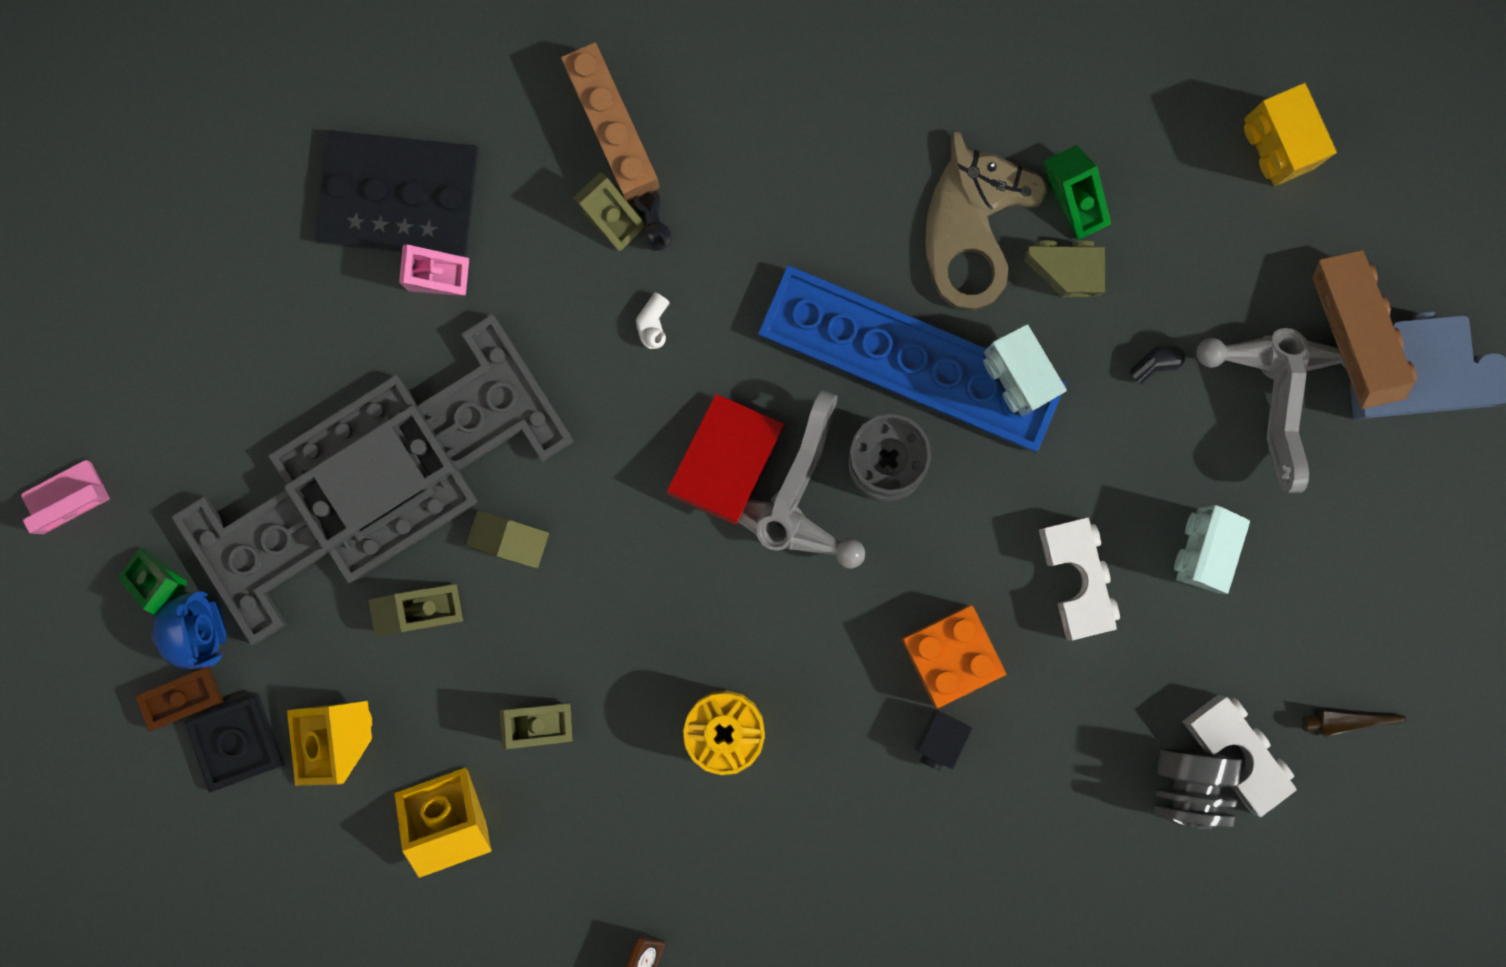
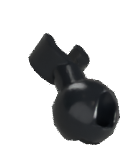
[634,191,672,251]

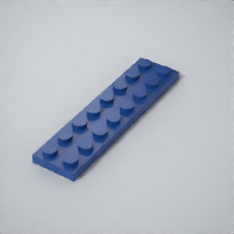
[758,265,1067,453]

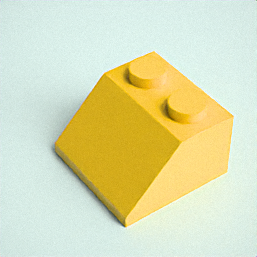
[394,767,491,878]

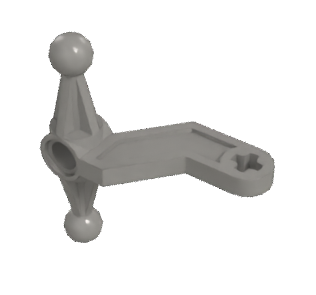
[1196,328,1346,493]
[739,390,865,569]

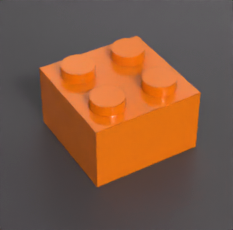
[900,605,1007,709]

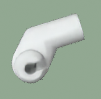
[636,292,670,349]

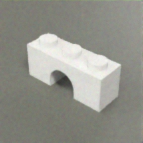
[1039,518,1120,640]
[1182,694,1297,818]

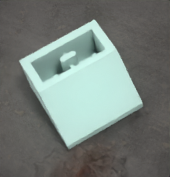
[983,324,1067,417]
[1174,505,1250,594]

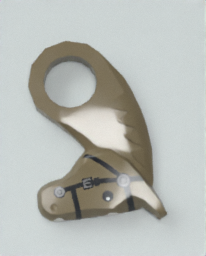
[925,131,1048,312]

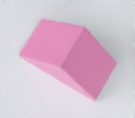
[399,245,469,296]

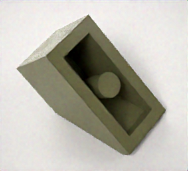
[368,584,463,637]

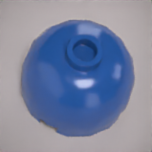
[152,592,226,669]

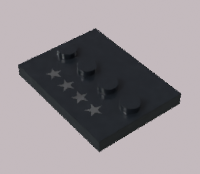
[315,130,479,258]

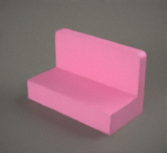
[21,460,110,534]

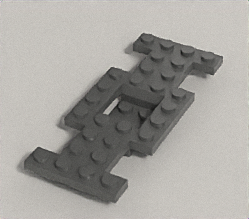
[172,314,575,645]

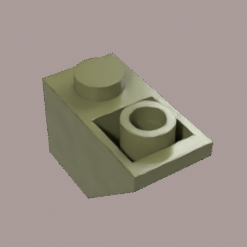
[1024,240,1105,298]

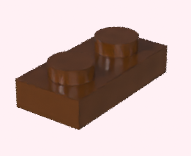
[135,667,224,732]

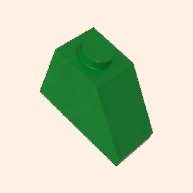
[1043,145,1111,240]

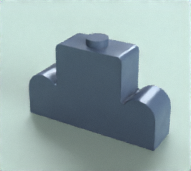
[1350,312,1506,420]

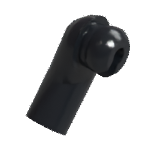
[1130,345,1186,384]

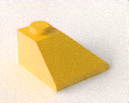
[287,701,372,786]

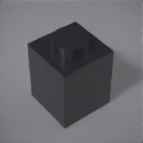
[915,709,972,772]

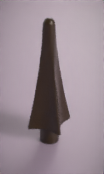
[1302,709,1406,738]

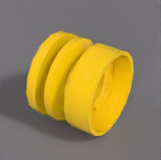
[683,690,765,775]

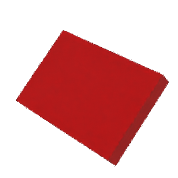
[667,394,784,526]

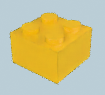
[1244,83,1337,187]

